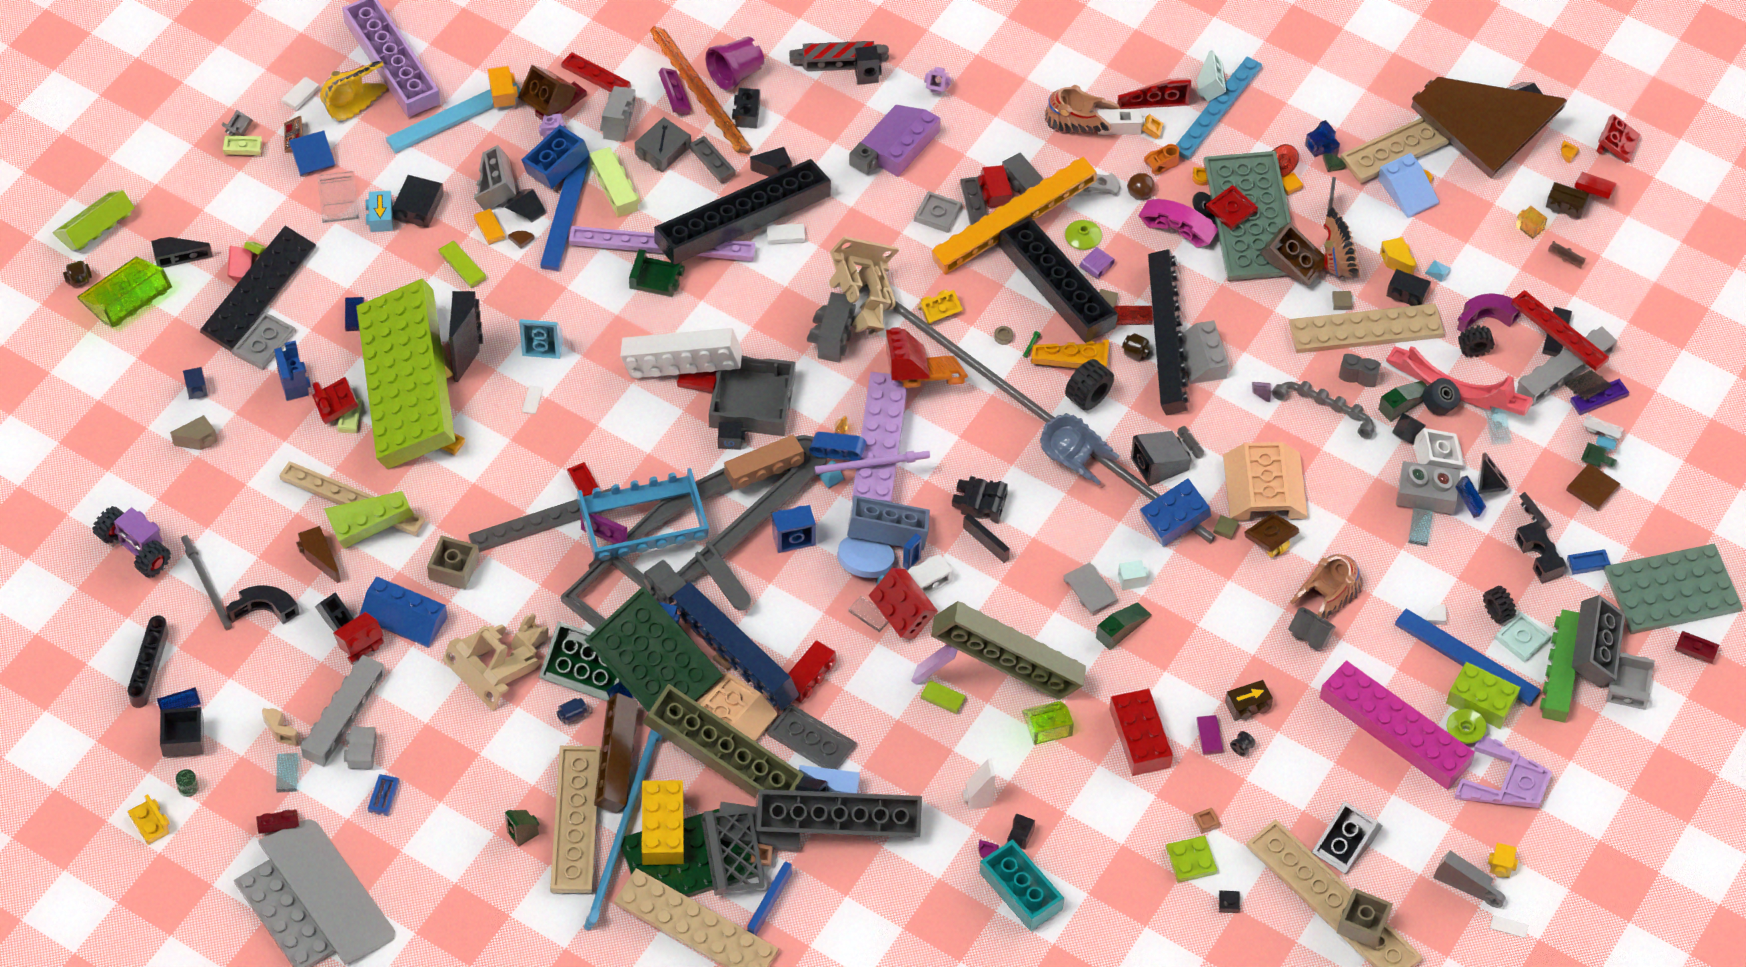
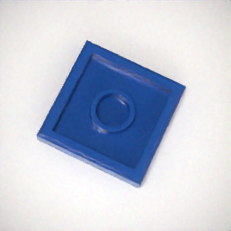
[289,130,335,176]

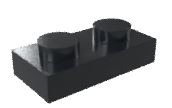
[1519,492,1552,530]

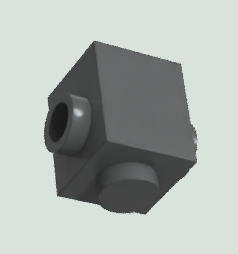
[849,142,879,175]

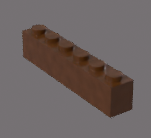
[594,693,638,813]

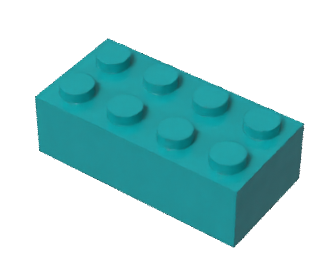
[979,839,1064,932]

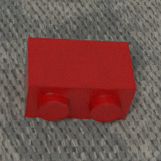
[978,165,1012,208]

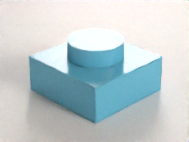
[1596,435,1617,451]

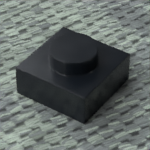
[1218,890,1240,913]

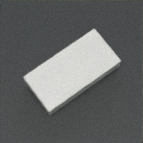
[282,76,320,111]
[767,223,805,244]

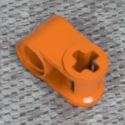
[1144,144,1179,175]

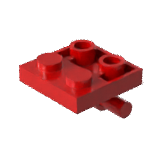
[1596,114,1641,163]
[312,377,359,425]

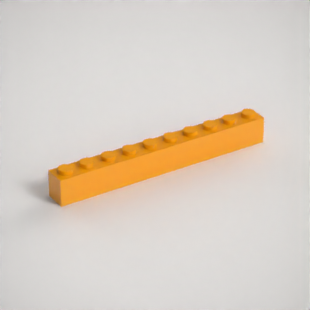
[932,156,1097,275]

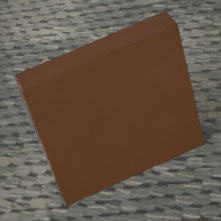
[1566,463,1621,511]
[1244,512,1300,552]

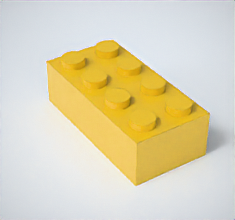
[642,780,684,865]

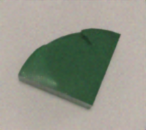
[1323,154,1346,172]

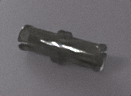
[1548,241,1586,269]

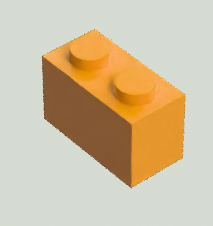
[488,66,518,108]

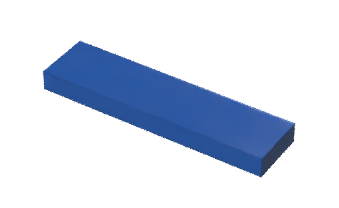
[747,861,792,936]

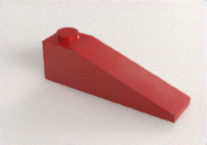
[1117,78,1191,109]

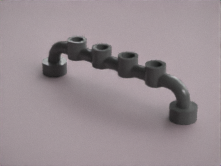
[1272,381,1375,439]

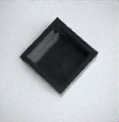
[160,707,204,757]

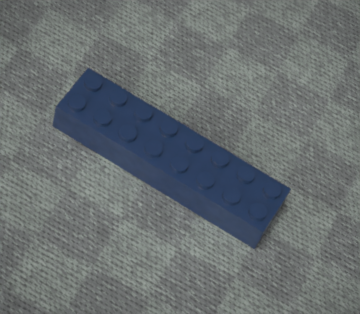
[672,581,799,711]

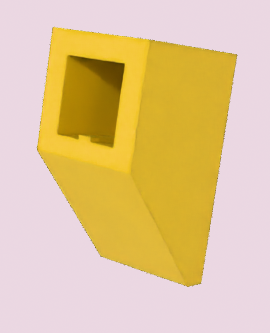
[1380,237,1417,275]

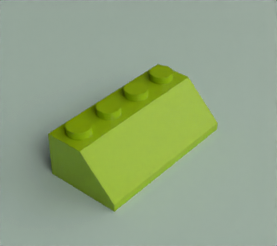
[52,190,135,251]

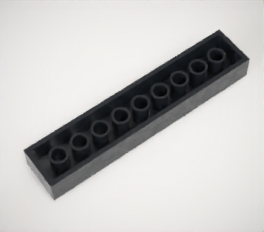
[654,159,831,265]

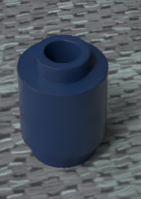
[556,698,588,724]

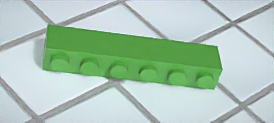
[1539,609,1579,723]

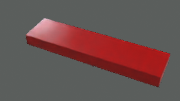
[561,52,631,92]

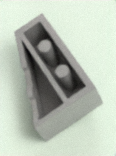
[600,86,636,142]
[474,145,516,211]

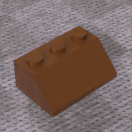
[518,64,577,116]

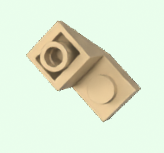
[262,708,299,746]

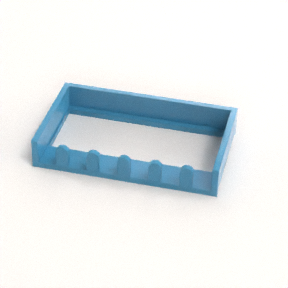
[577,468,709,561]

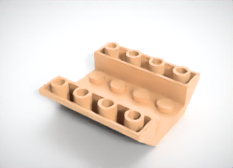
[1223,442,1308,520]
[695,673,777,741]

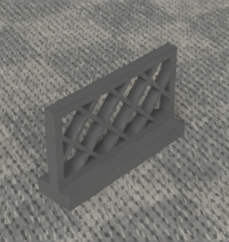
[701,809,765,896]

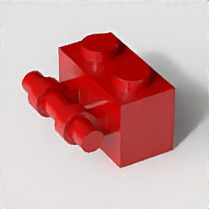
[333,612,384,664]

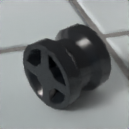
[1230,731,1256,757]

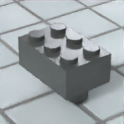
[807,292,856,363]

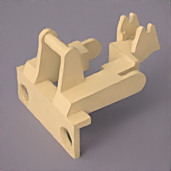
[829,236,900,335]
[442,613,549,711]

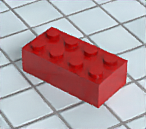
[1109,688,1173,776]

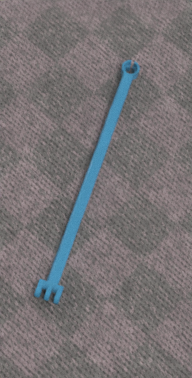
[584,729,662,931]

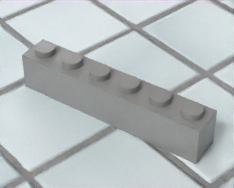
[1516,326,1618,406]
[300,655,385,767]

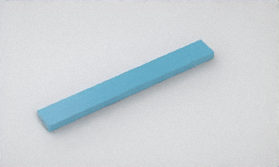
[386,82,521,153]

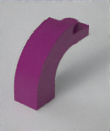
[1457,293,1521,332]

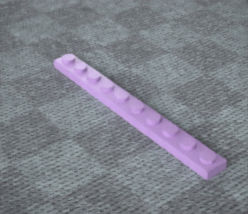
[569,226,755,261]

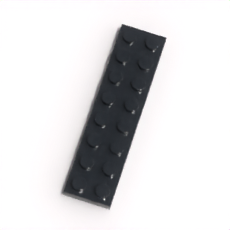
[200,225,316,352]

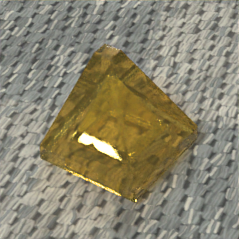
[835,416,848,434]

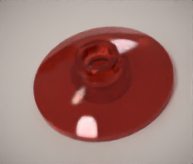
[1272,144,1299,177]

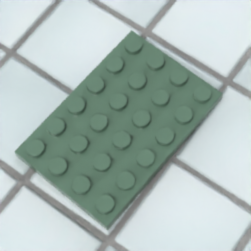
[1604,543,1743,635]

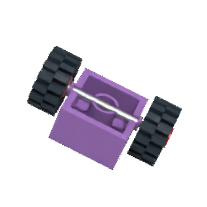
[92,506,171,578]

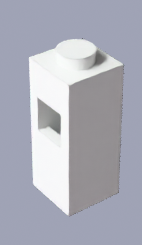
[1097,109,1145,135]

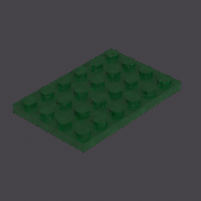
[584,586,724,713]
[621,803,758,897]

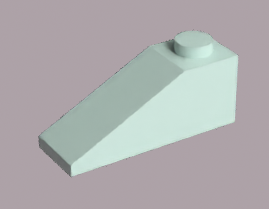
[1197,50,1226,102]

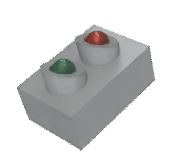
[1396,461,1461,514]

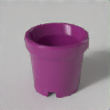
[705,36,764,91]

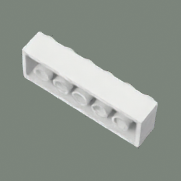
[620,328,742,378]

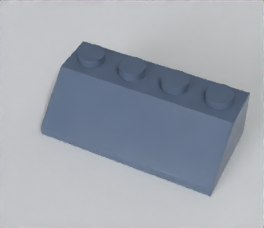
[847,495,930,551]

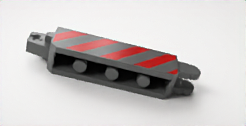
[789,41,889,72]

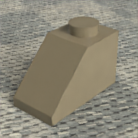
[170,415,218,450]

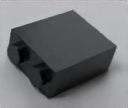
[392,175,444,228]

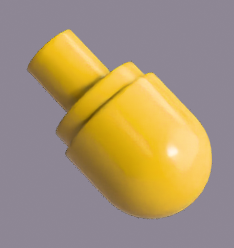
[1267,540,1290,557]

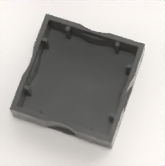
[708,355,796,436]

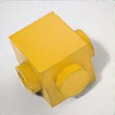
[1487,842,1518,878]

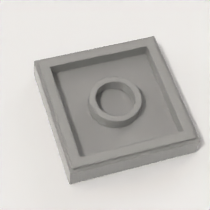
[914,191,962,233]

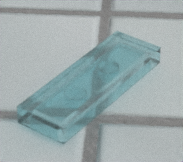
[1484,407,1511,445]

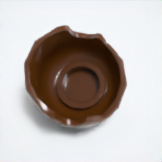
[1127,173,1155,199]

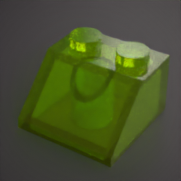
[1022,701,1074,745]

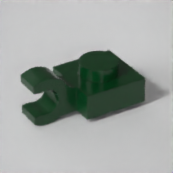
[1581,442,1617,467]

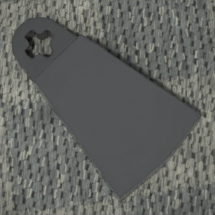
[1433,850,1506,908]

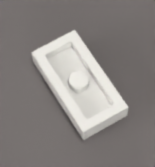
[1583,415,1624,439]

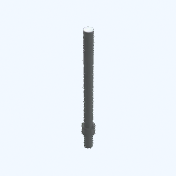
[181,535,232,630]

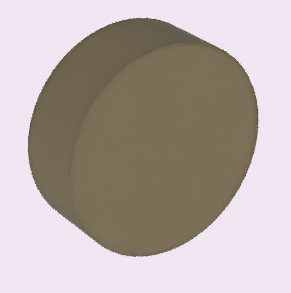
[994,326,1013,345]

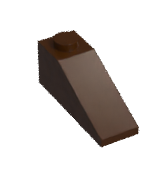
[296,526,341,583]

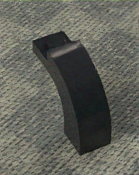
[226,585,300,624]

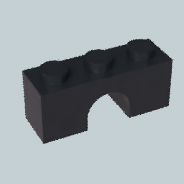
[1514,521,1566,584]

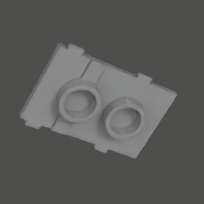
[1063,562,1117,614]

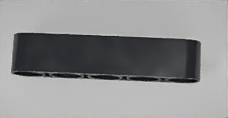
[127,615,169,708]

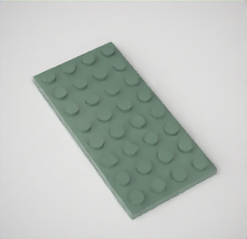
[1203,151,1291,281]

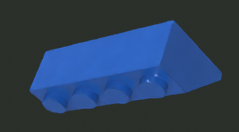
[359,576,448,648]

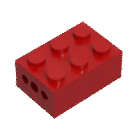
[868,568,938,639]

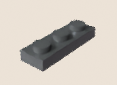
[689,136,736,183]

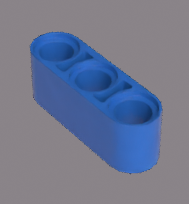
[809,432,867,461]

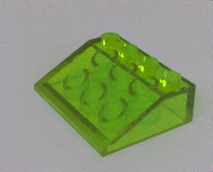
[77,256,172,328]

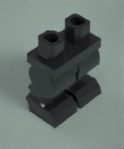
[952,476,1008,524]

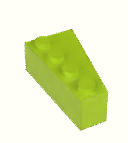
[324,491,415,549]

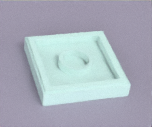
[1494,612,1551,663]

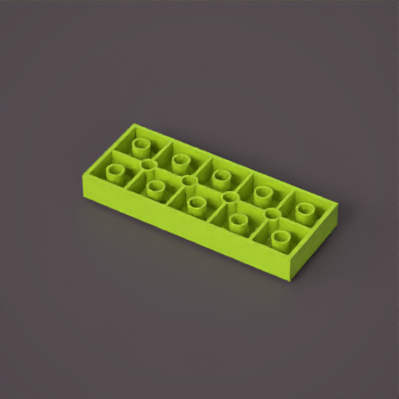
[357,278,455,469]

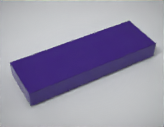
[1570,378,1629,415]

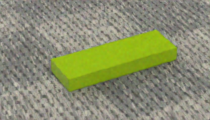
[438,240,486,288]

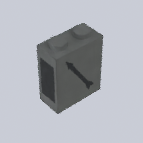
[635,117,691,172]

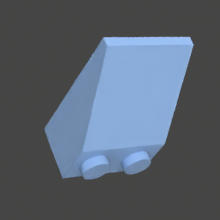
[1378,153,1439,218]

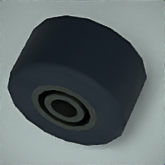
[1423,378,1460,415]

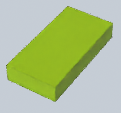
[921,680,966,714]

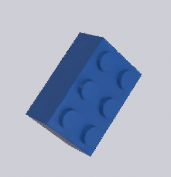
[521,125,589,190]
[1140,478,1211,547]

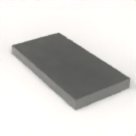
[767,703,857,770]
[718,802,800,852]

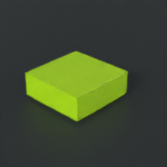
[244,241,267,255]

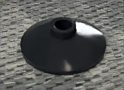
[1192,192,1216,224]

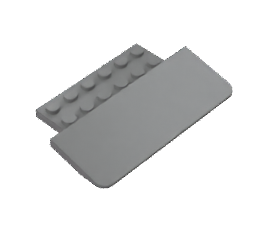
[234,819,395,967]

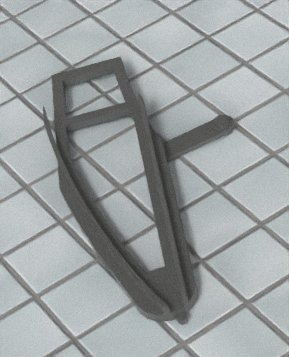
[560,435,827,629]

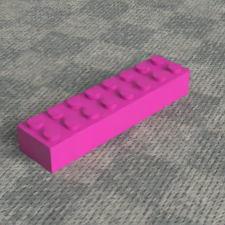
[1319,660,1475,790]

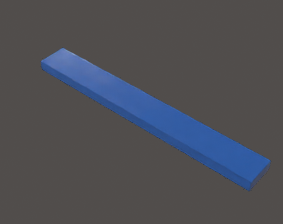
[540,155,590,271]
[1395,608,1541,707]

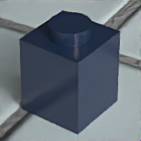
[183,367,208,400]

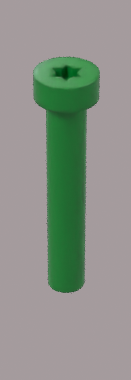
[1023,331,1041,358]

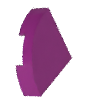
[978,839,999,859]

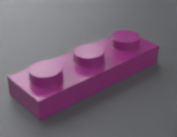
[658,67,692,115]
[580,512,628,544]

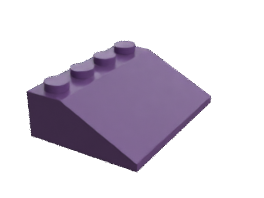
[861,105,940,177]

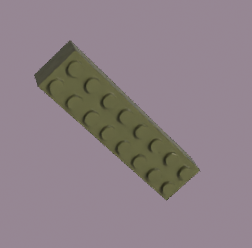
[931,601,1086,700]
[642,684,804,798]

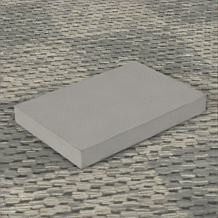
[231,312,296,370]

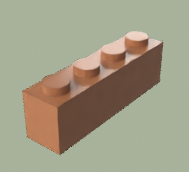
[724,434,804,490]

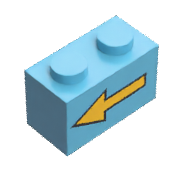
[365,191,393,232]

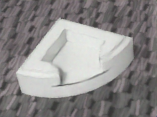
[1426,604,1446,625]

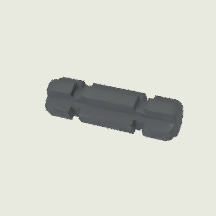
[1177,426,1204,459]

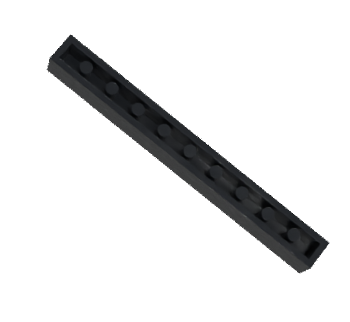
[1148,249,1190,416]

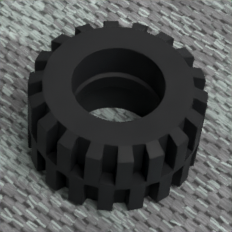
[1065,359,1114,411]

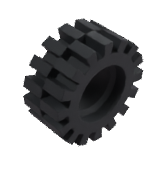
[1458,325,1495,358]
[1483,585,1516,624]

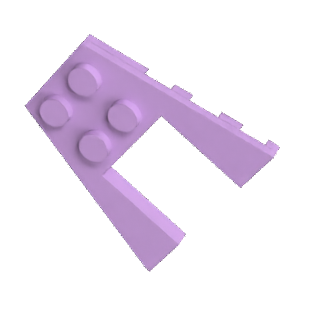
[1454,733,1552,808]

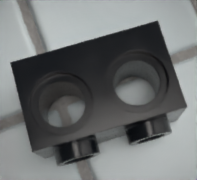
[732,88,761,129]

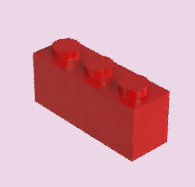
[788,640,837,703]

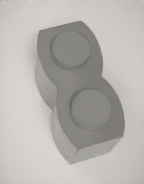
[344,726,377,769]

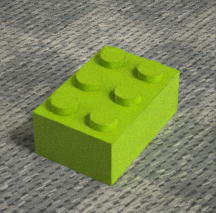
[1446,662,1521,729]

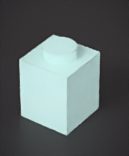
[1118,560,1149,590]

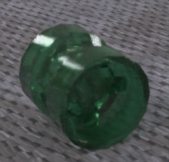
[175,769,198,797]

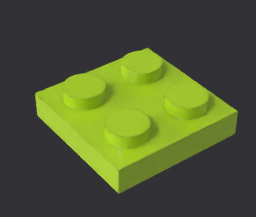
[1166,835,1217,883]

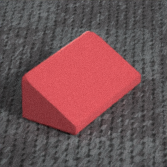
[227,245,252,283]

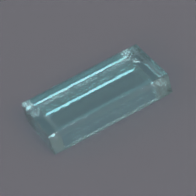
[1408,508,1433,546]
[276,753,298,793]

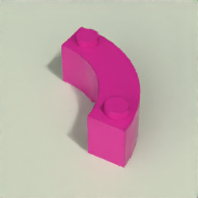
[1138,198,1218,248]

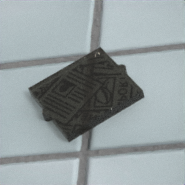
[1565,370,1611,400]

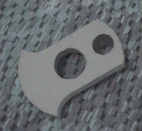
[1083,173,1119,196]

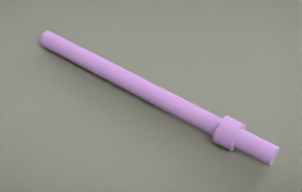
[814,451,930,474]

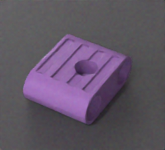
[1079,247,1115,279]

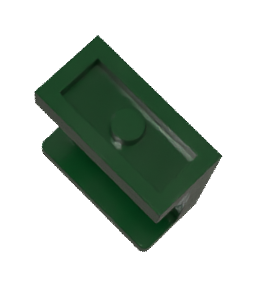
[629,249,685,297]

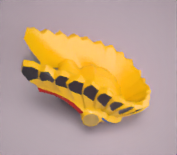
[320,61,388,121]

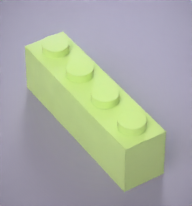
[589,147,640,218]

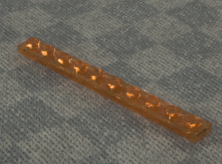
[650,26,753,155]

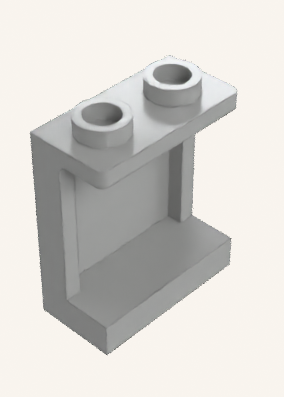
[1606,652,1655,710]

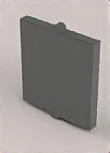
[1327,177,1336,213]

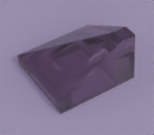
[1251,382,1271,402]

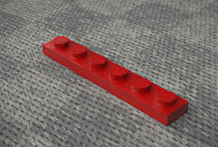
[1511,290,1609,372]

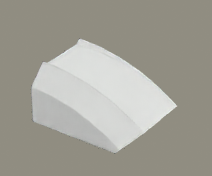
[1413,428,1464,469]

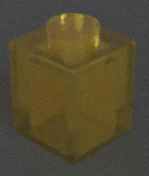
[1516,206,1548,239]

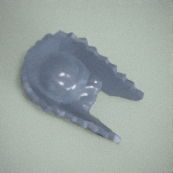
[1040,413,1119,485]

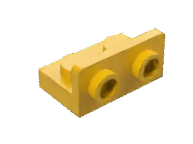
[917,289,963,324]
[128,794,170,845]

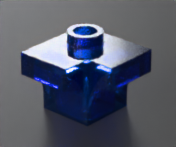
[1305,120,1340,158]

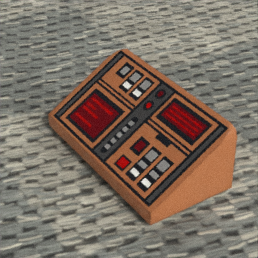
[284,116,303,153]

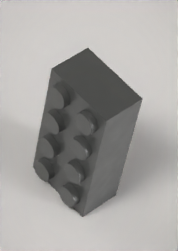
[1572,595,1625,686]

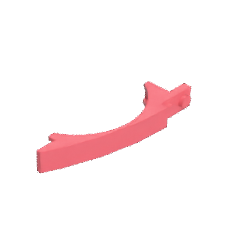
[1386,346,1533,416]

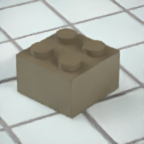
[427,535,479,590]
[1337,888,1393,949]

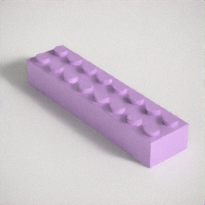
[342,0,440,118]
[852,372,908,502]

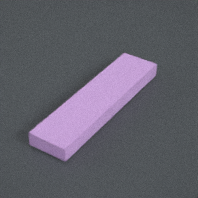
[911,644,958,684]

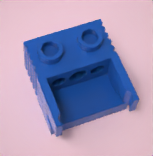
[274,340,311,401]

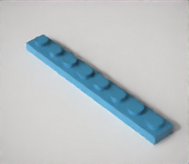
[1176,56,1262,160]

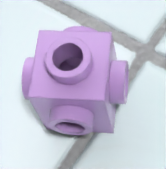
[924,67,951,94]
[539,114,567,139]

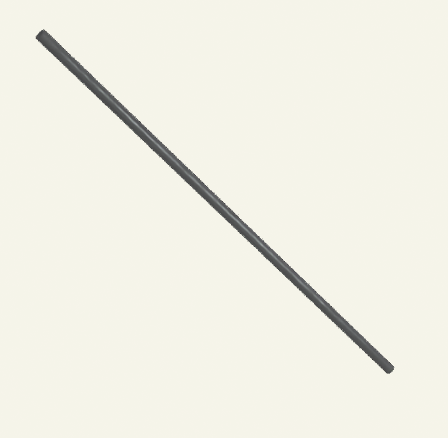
[863,284,1216,543]

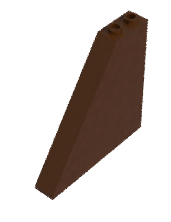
[1411,77,1567,178]

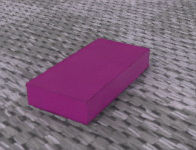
[1196,715,1223,755]

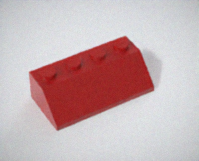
[886,327,930,381]

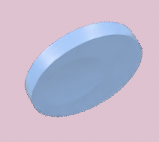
[837,536,894,578]

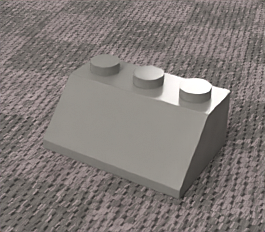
[1182,320,1229,384]

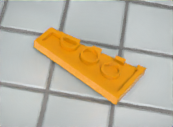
[1031,339,1109,368]

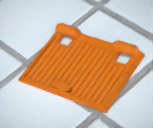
[901,355,968,388]

